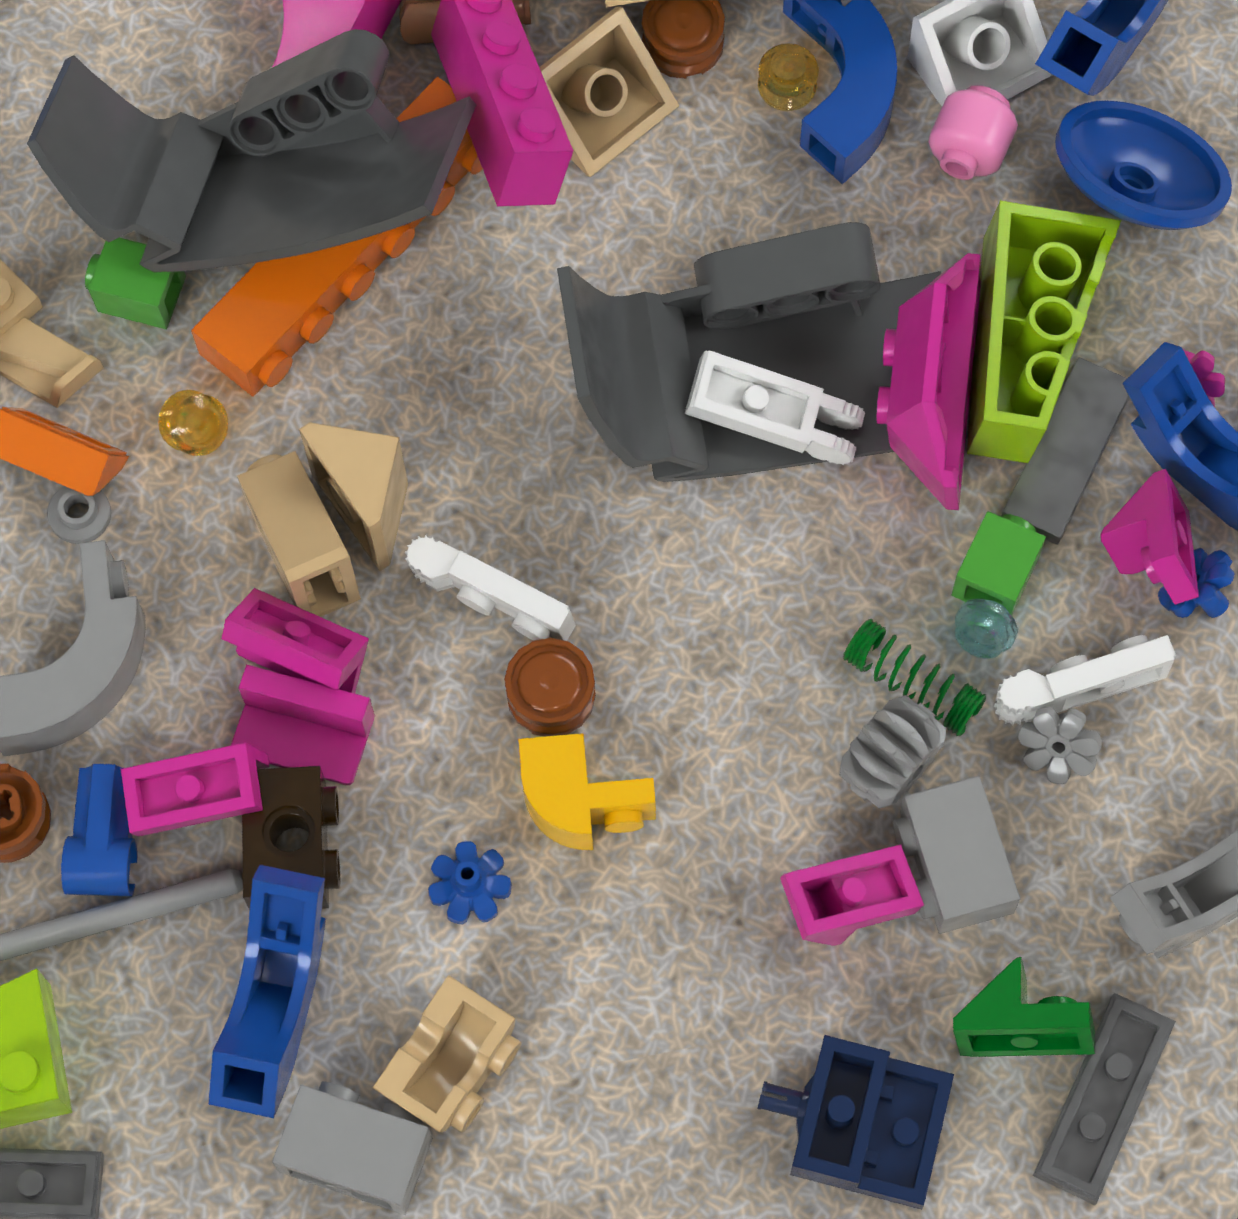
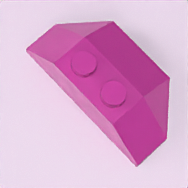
[877,253,982,510]

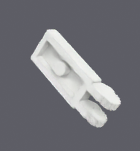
[684,350,865,465]
[405,535,576,641]
[994,635,1176,726]

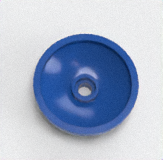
[1055,101,1232,230]

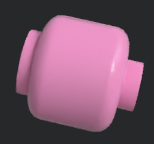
[928,85,1018,180]

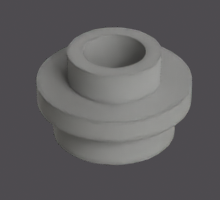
[47,486,111,544]

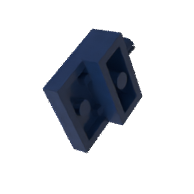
[757,1035,954,1210]

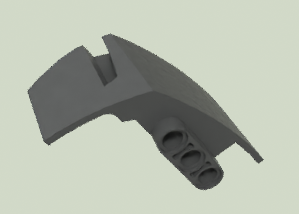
[27,29,476,272]
[557,222,969,482]

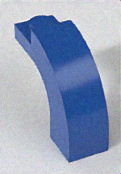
[783,0,897,184]
[1035,0,1168,96]
[1122,342,1238,531]
[208,865,326,1118]

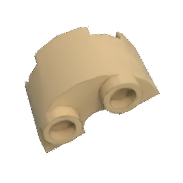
[373,975,522,1133]

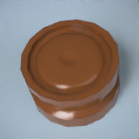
[641,0,725,79]
[504,638,596,737]
[0,764,51,863]

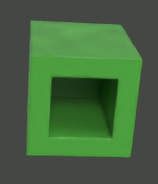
[85,237,186,330]
[951,511,1046,621]

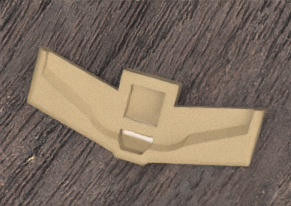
[0,259,104,408]

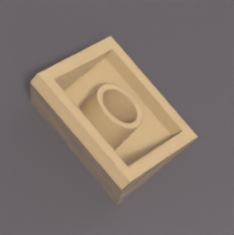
[539,6,679,177]
[299,422,408,571]

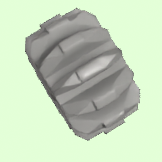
[839,695,946,809]

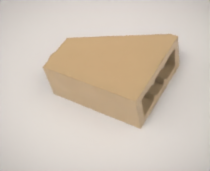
[237,451,361,617]

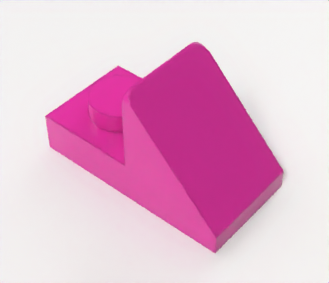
[1100,469,1199,605]
[780,844,924,946]

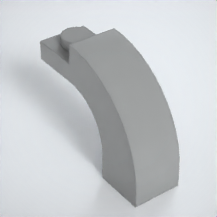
[0,540,146,756]
[1110,830,1238,959]

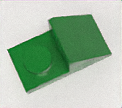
[953,957,1095,1057]

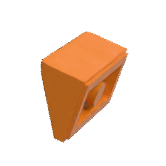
[0,406,129,496]

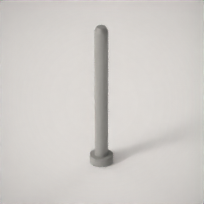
[0,868,243,961]

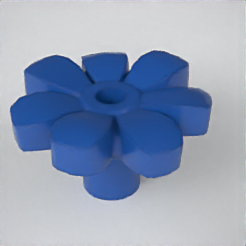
[1158,548,1235,618]
[428,841,512,925]

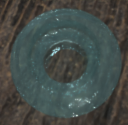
[955,599,1018,659]

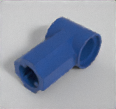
[61,764,138,897]

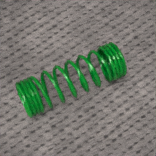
[843,619,986,736]

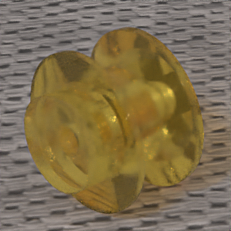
[758,43,819,111]
[158,390,228,456]

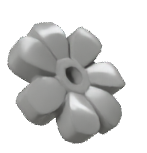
[1018,707,1102,784]

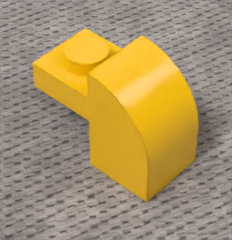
[518,733,656,850]

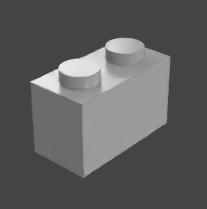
[893,775,1021,934]
[272,1081,433,1215]

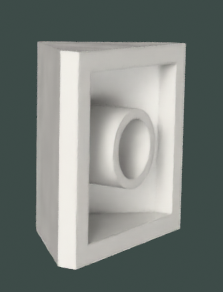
[907,0,1053,106]

